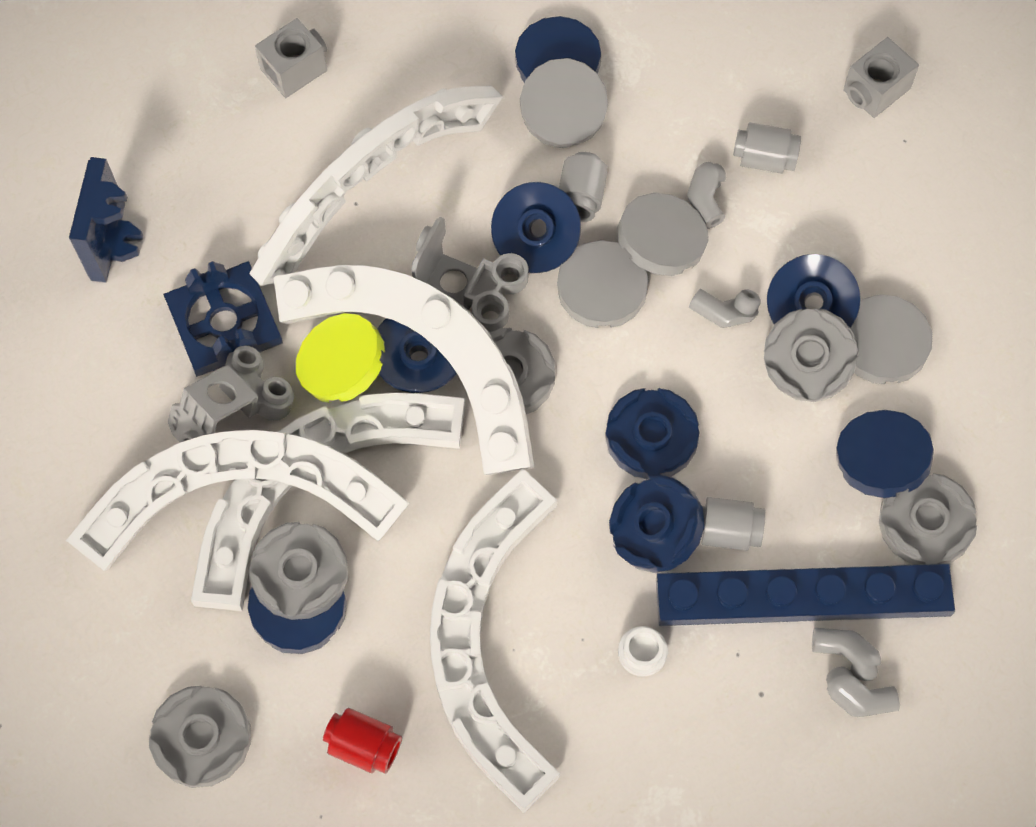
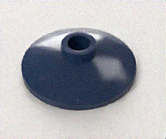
[491,182,581,273]
[767,254,860,328]
[377,318,457,393]

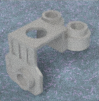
[411,217,528,332]
[168,346,294,442]

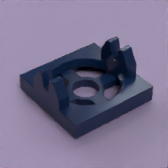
[69,157,143,283]
[163,261,283,377]

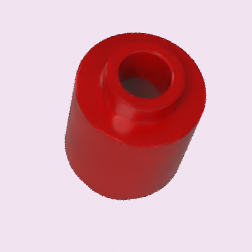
[323,707,402,774]

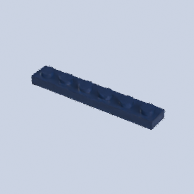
[656,564,955,626]

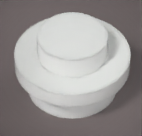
[618,626,668,676]

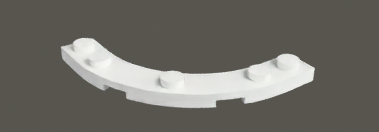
[249,86,503,286]
[274,265,534,475]
[191,393,465,611]
[66,430,409,571]
[430,468,560,813]

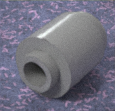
[733,122,801,174]
[559,152,608,222]
[701,497,765,551]

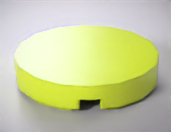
[296,313,385,403]

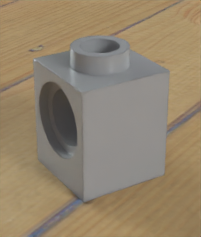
[255,18,327,99]
[843,37,919,118]

